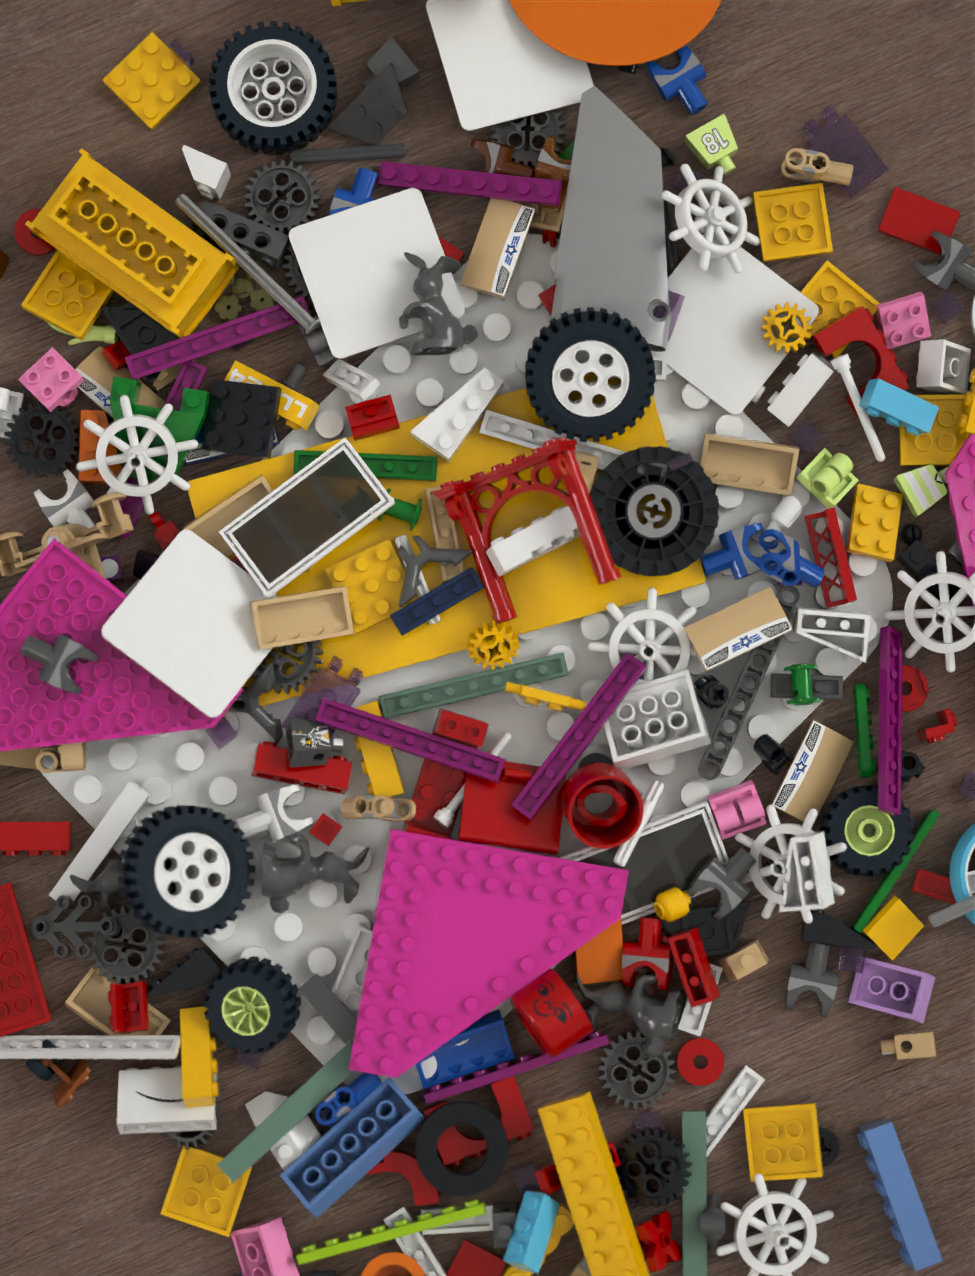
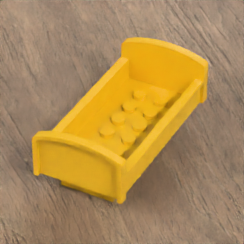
[25,148,239,339]

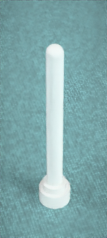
[830,353,885,462]
[433,732,512,829]

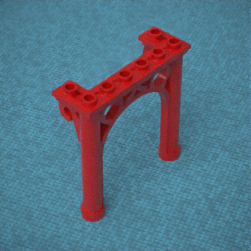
[433,437,621,625]

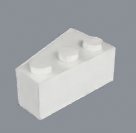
[767,351,836,427]
[794,607,870,663]
[779,832,835,912]

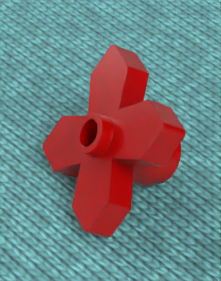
[636,1211,682,1272]

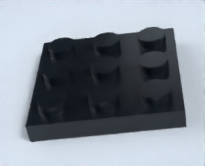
[201,379,282,459]

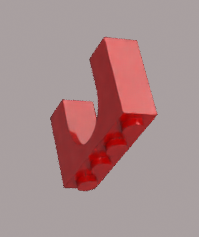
[811,306,910,417]
[423,1076,534,1167]

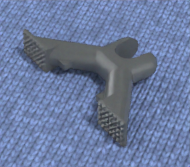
[398,535,472,607]
[231,663,283,744]

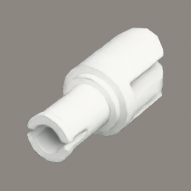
[758,496,802,542]

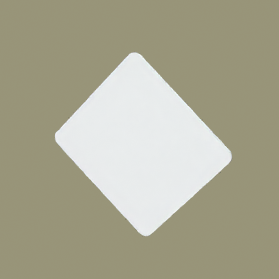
[426,0,594,131]
[289,188,465,359]
[651,234,819,415]
[101,530,278,718]

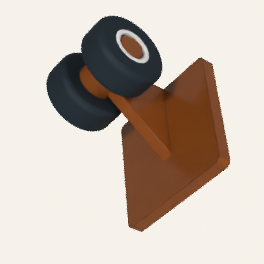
[26,1039,91,1108]

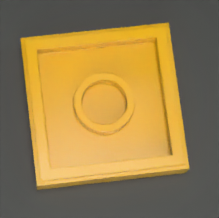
[862,895,924,961]

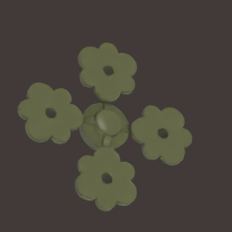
[215,259,275,321]

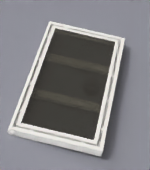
[219,437,395,598]
[559,800,729,925]

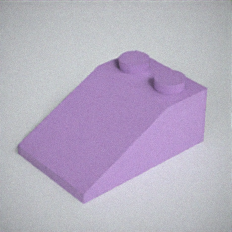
[848,956,936,1024]

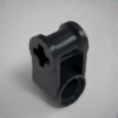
[753,734,793,776]

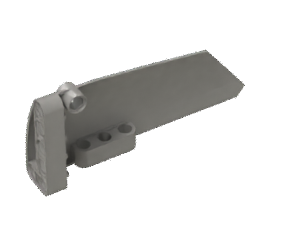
[551,86,672,352]

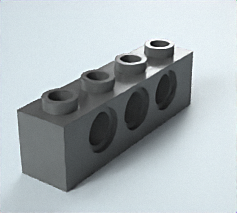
[192,200,290,270]

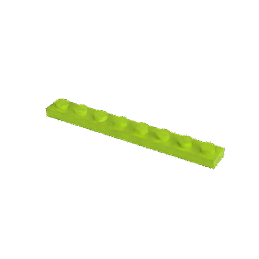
[296,1199,487,1265]

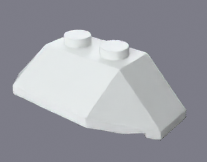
[245,1091,322,1171]

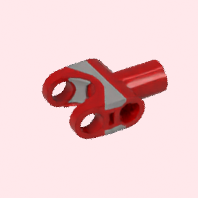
[622,917,674,991]

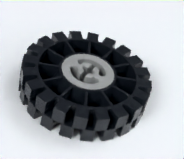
[590,446,719,576]

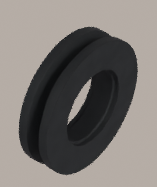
[416,1101,508,1196]

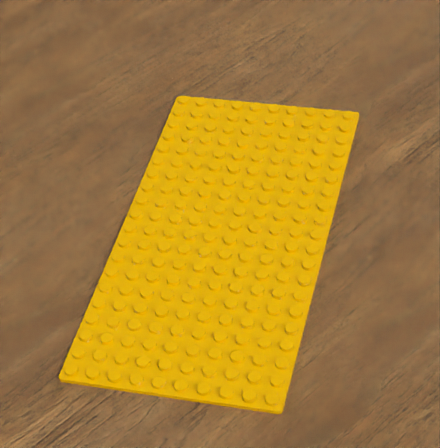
[188,372,705,706]

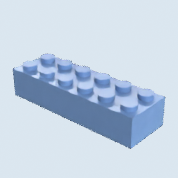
[280,1077,426,1218]
[856,1117,943,1271]

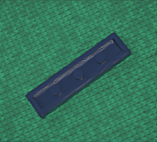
[390,567,484,636]

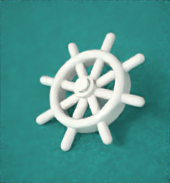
[661,164,760,273]
[76,395,198,515]
[884,551,975,673]
[588,587,697,686]
[735,805,847,924]
[716,1173,834,1276]

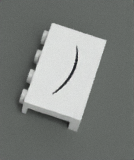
[117,1066,217,1134]

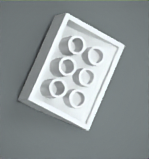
[604,670,711,770]

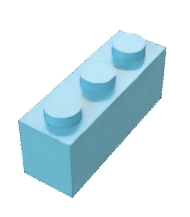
[859,378,939,436]
[503,1191,560,1274]

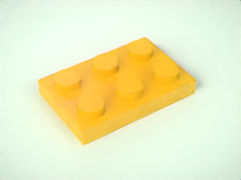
[846,483,903,563]

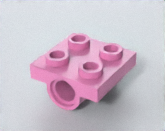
[876,292,931,349]
[18,347,85,412]
[707,780,767,840]

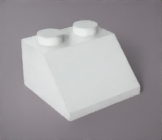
[182,145,231,200]
[916,339,971,395]

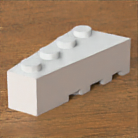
[410,368,504,463]
[486,506,581,577]

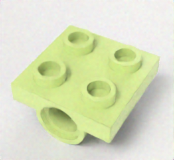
[796,448,859,509]

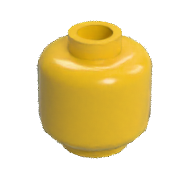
[654,887,691,922]

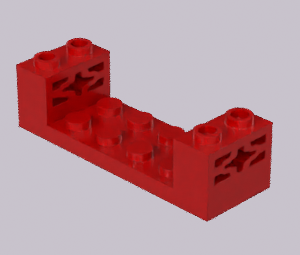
[402,708,489,840]

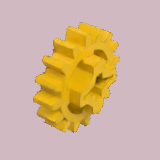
[761,302,813,354]
[467,621,520,670]

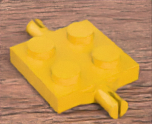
[505,681,586,712]

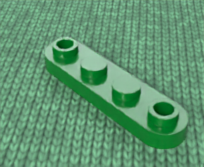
[853,683,875,778]

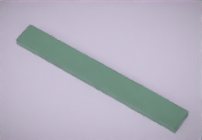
[378,652,569,719]
[217,1038,354,1183]
[682,1110,707,1276]

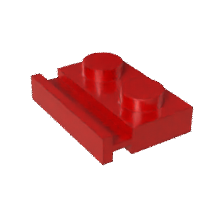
[345,394,400,441]

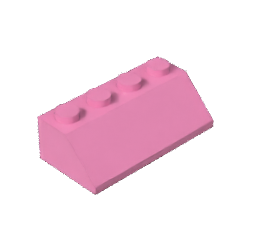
[231,1217,300,1276]

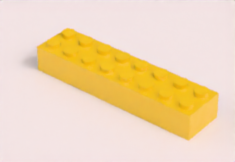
[538,1091,650,1276]

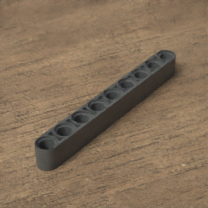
[698,585,800,781]

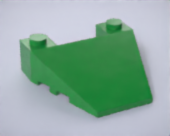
[110,377,210,484]

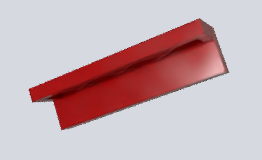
[804,507,857,608]

